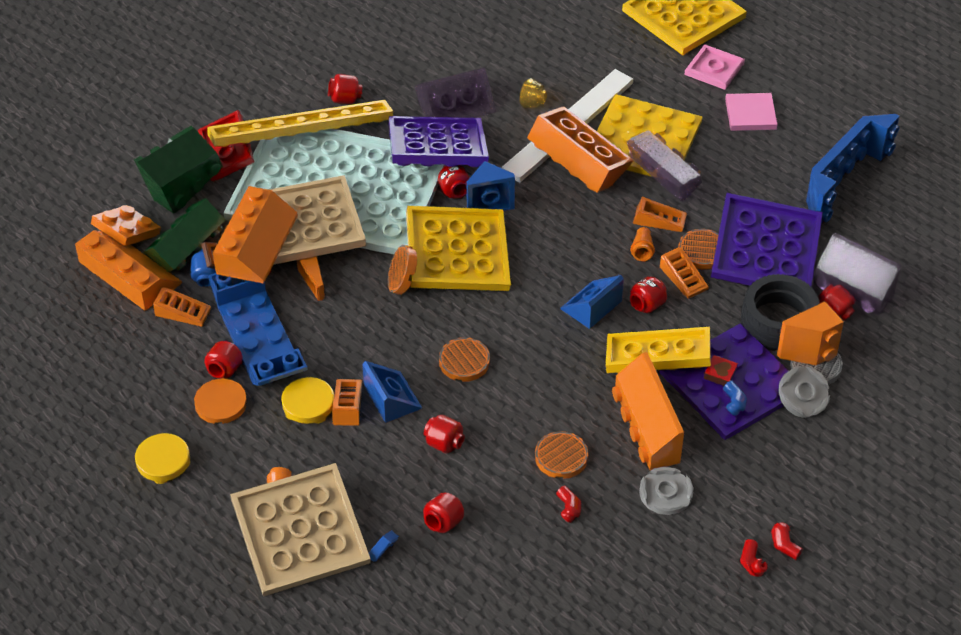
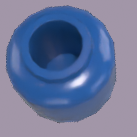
[191,249,216,286]

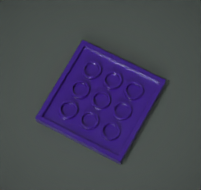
[388,116,489,167]
[711,193,823,287]
[660,324,788,440]

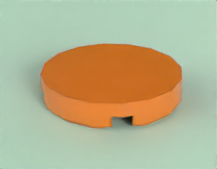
[194,378,247,424]

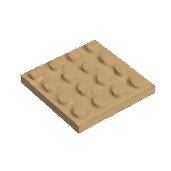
[269,175,366,265]
[230,463,370,596]

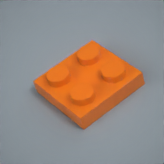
[91,205,161,246]

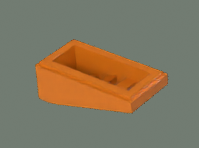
[633,197,687,232]
[660,247,709,299]
[297,256,325,301]
[153,287,211,327]
[332,379,362,426]

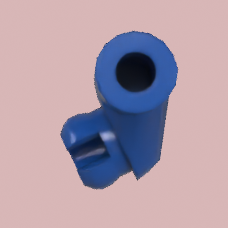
[723,381,747,416]

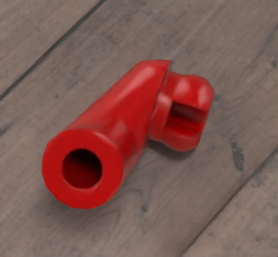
[556,485,582,523]
[771,522,803,560]
[740,539,768,577]

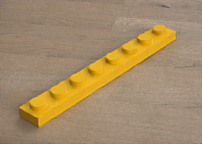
[208,100,393,147]

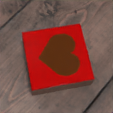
[704,355,738,386]

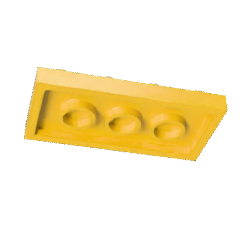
[606,327,711,373]

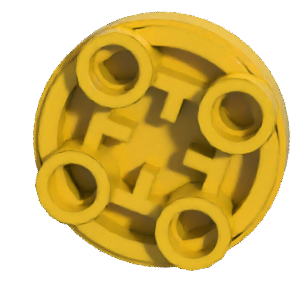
[282,377,334,424]
[135,433,190,484]

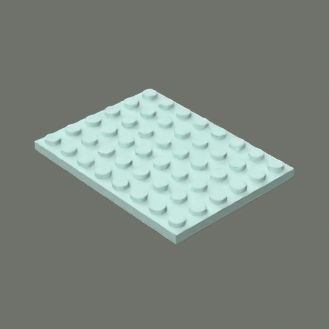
[223,129,446,255]

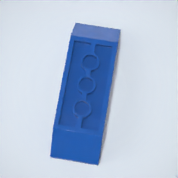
[806,114,900,223]
[208,273,308,386]

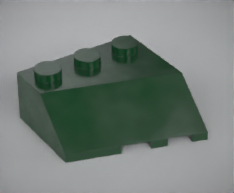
[134,126,223,214]
[143,198,226,272]

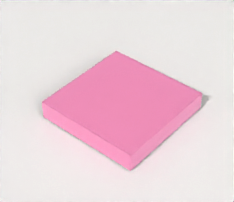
[685,44,745,90]
[725,93,777,131]

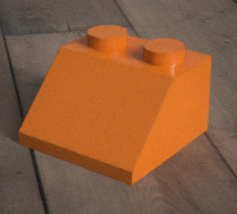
[777,302,844,365]

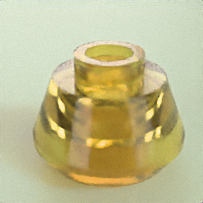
[519,78,547,108]

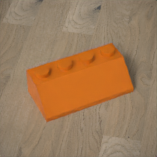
[527,106,634,193]
[213,186,298,284]
[75,230,182,311]
[612,352,684,470]

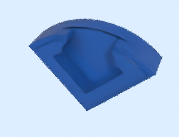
[369,530,399,562]

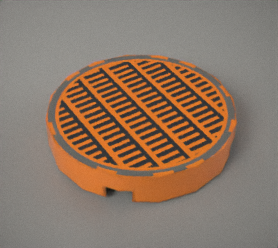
[678,229,718,270]
[388,244,417,295]
[439,338,490,382]
[535,431,588,479]

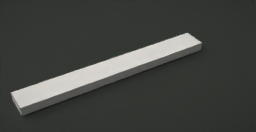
[502,69,633,183]

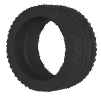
[741,274,819,351]

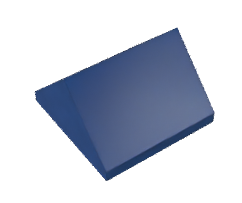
[467,161,515,211]
[560,275,624,329]
[362,361,422,423]

